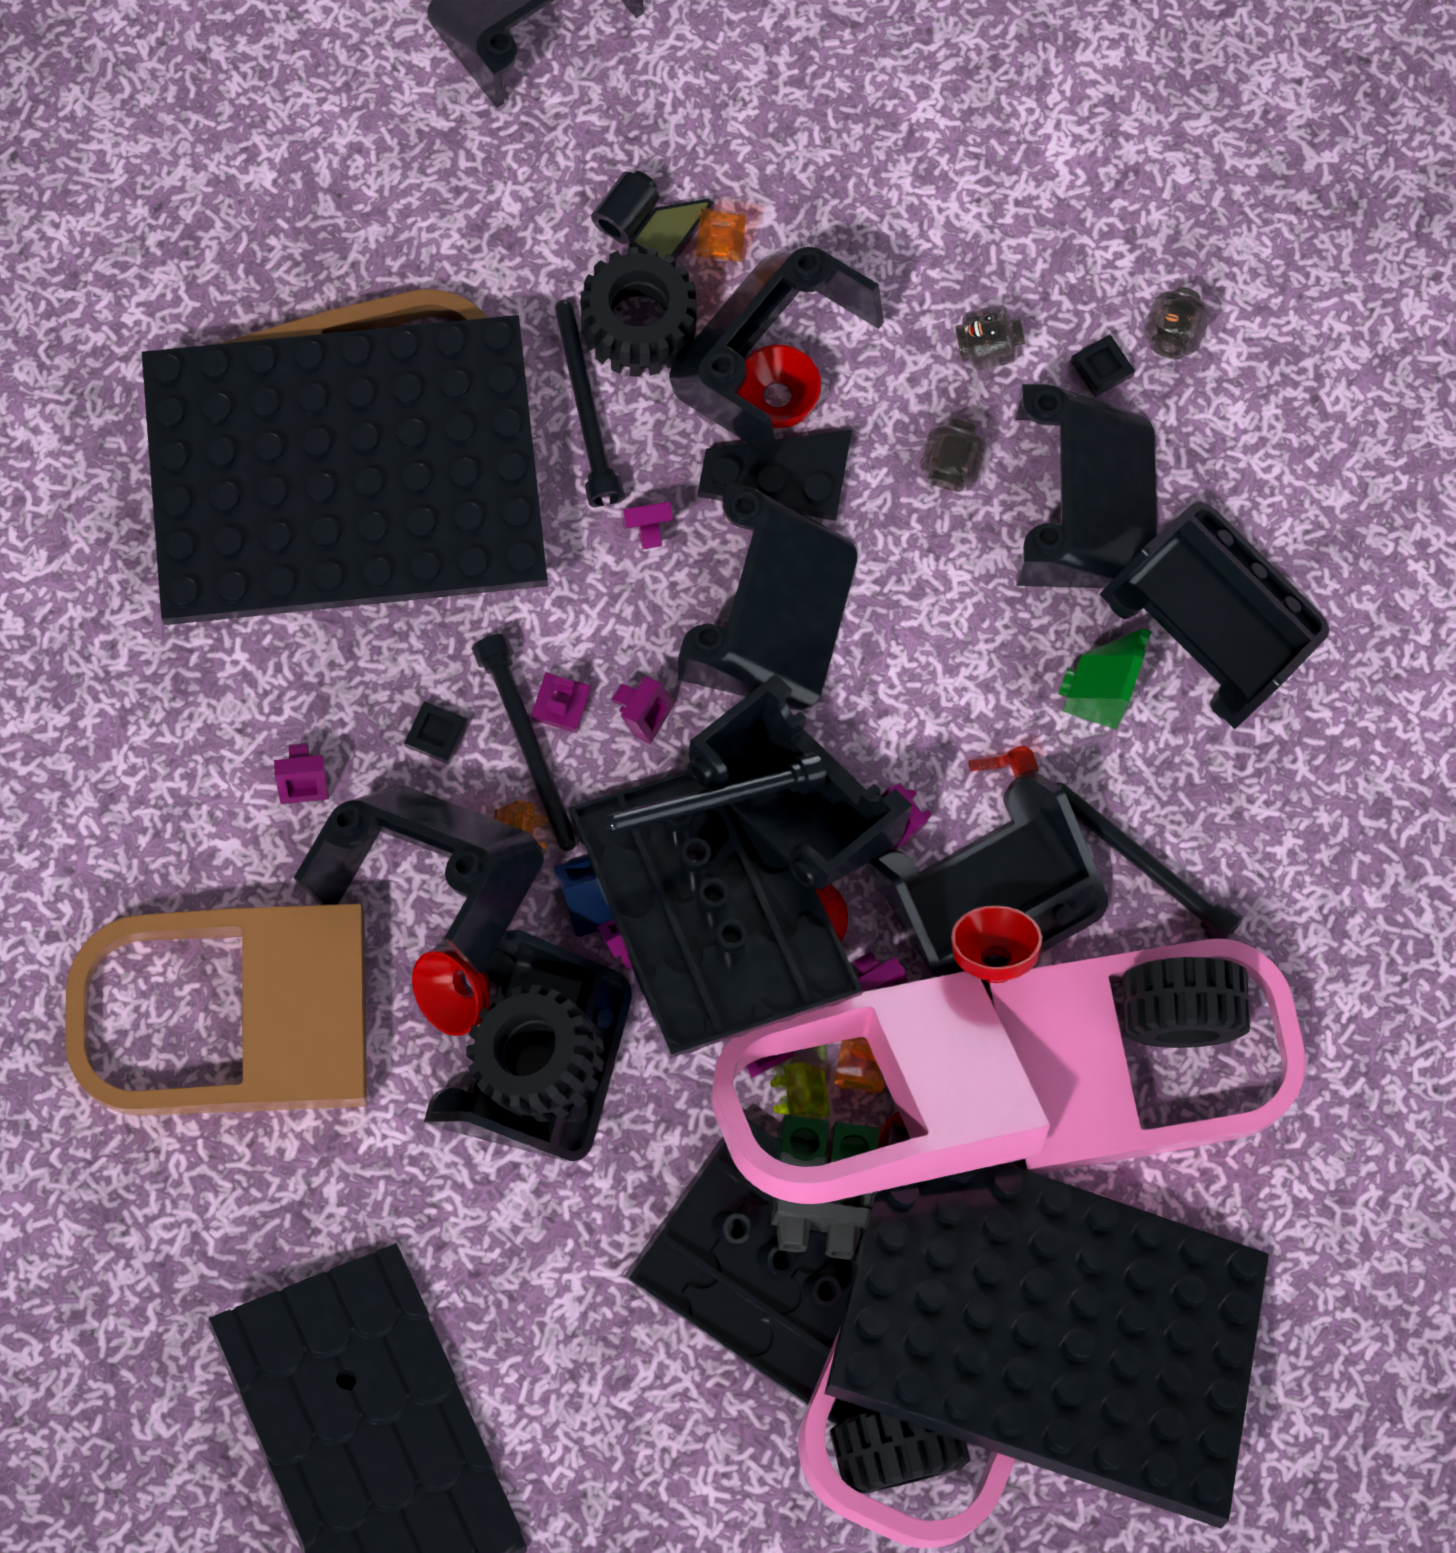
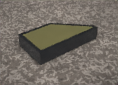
[629,198,714,259]

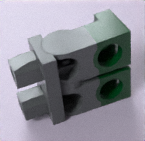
[771,1114,880,1260]

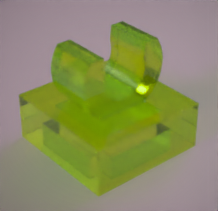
[770,1062,830,1119]

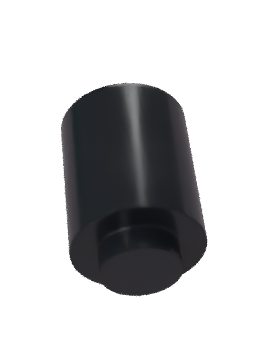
[591,171,660,244]

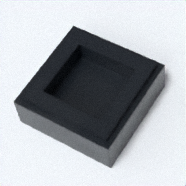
[1070,335,1135,398]
[404,701,468,765]

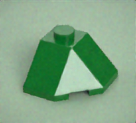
[1058,628,1151,730]

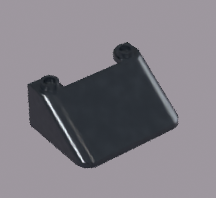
[428,0,643,108]
[1015,384,1157,588]
[678,482,857,710]
[1099,502,1329,729]
[868,769,1108,985]
[424,930,632,1161]

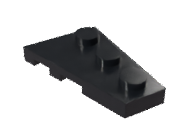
[698,430,852,521]

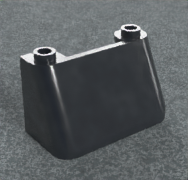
[688,673,912,889]

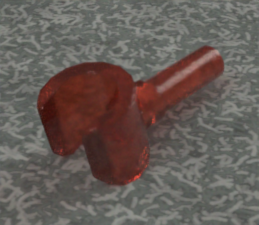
[968,746,1039,779]

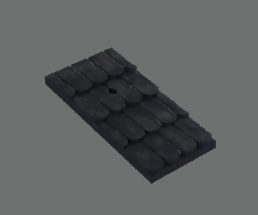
[568,770,863,1058]
[624,1117,873,1426]
[209,1243,527,1553]

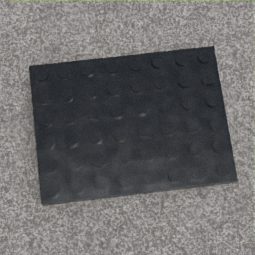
[141,315,548,625]
[824,1124,1269,1529]

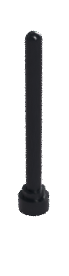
[555,300,625,508]
[471,633,577,851]
[604,753,826,833]
[1055,782,1244,939]

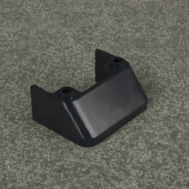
[669,247,884,458]
[294,785,544,974]

